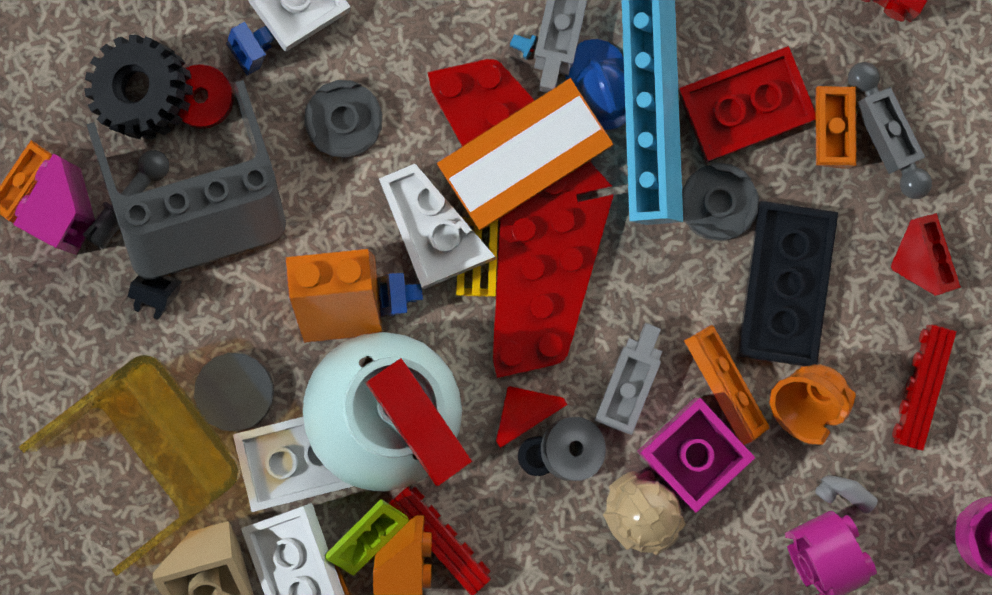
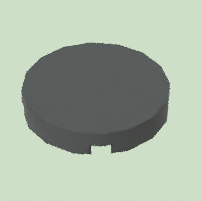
[304,80,383,159]
[682,163,759,242]
[194,353,274,432]

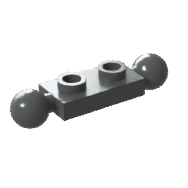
[848,62,932,199]

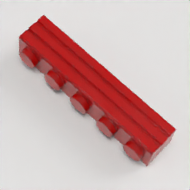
[892,324,957,451]
[389,486,491,595]

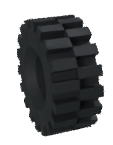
[84,35,193,140]

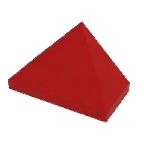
[891,213,961,296]
[496,386,568,448]

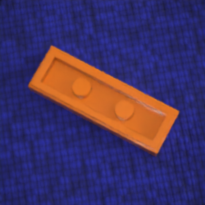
[684,325,770,445]

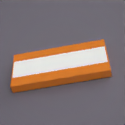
[436,78,614,231]

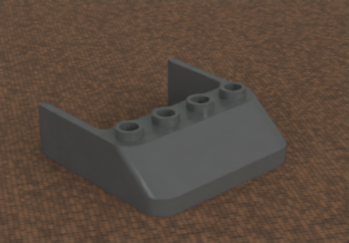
[86,80,286,280]

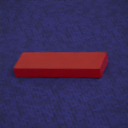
[365,358,473,486]

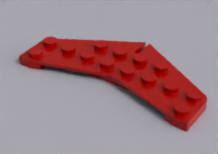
[427,59,614,378]

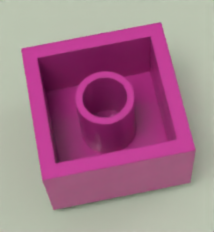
[637,398,755,513]

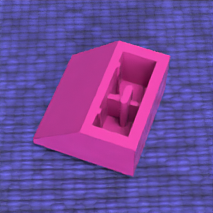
[13,153,95,255]

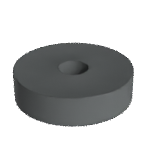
[541,417,606,481]

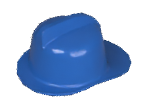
[565,39,626,130]

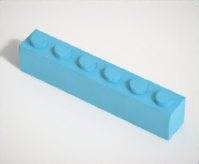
[622,0,683,225]

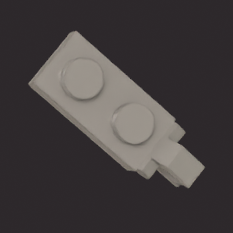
[534,0,587,93]
[594,323,662,435]

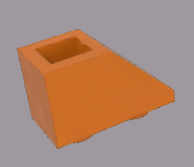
[373,516,432,595]

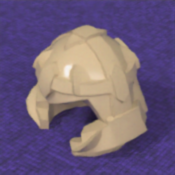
[603,470,686,555]

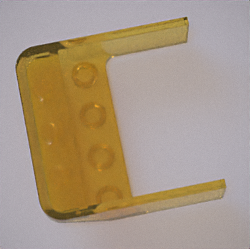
[19,355,241,576]

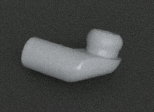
[815,475,878,514]

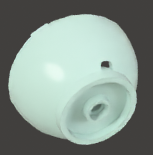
[303,332,462,492]

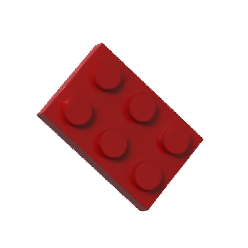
[678,46,816,163]

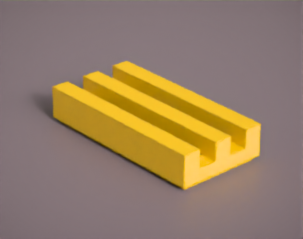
[456,217,498,297]

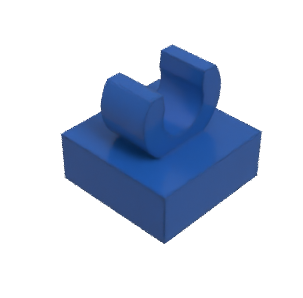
[226,22,275,76]
[377,273,423,317]

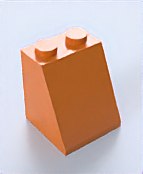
[286,249,383,343]

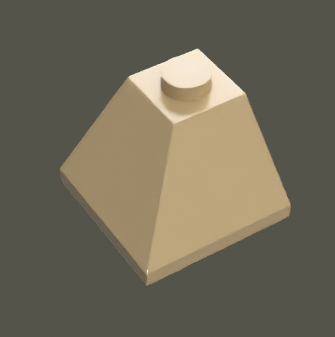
[153,521,253,595]

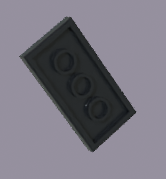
[737,201,838,367]

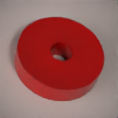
[178,64,234,129]

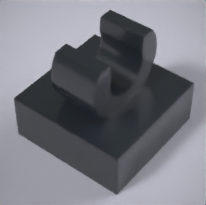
[127,275,182,320]

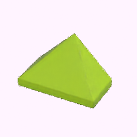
[325,499,410,576]

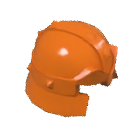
[769,364,856,445]

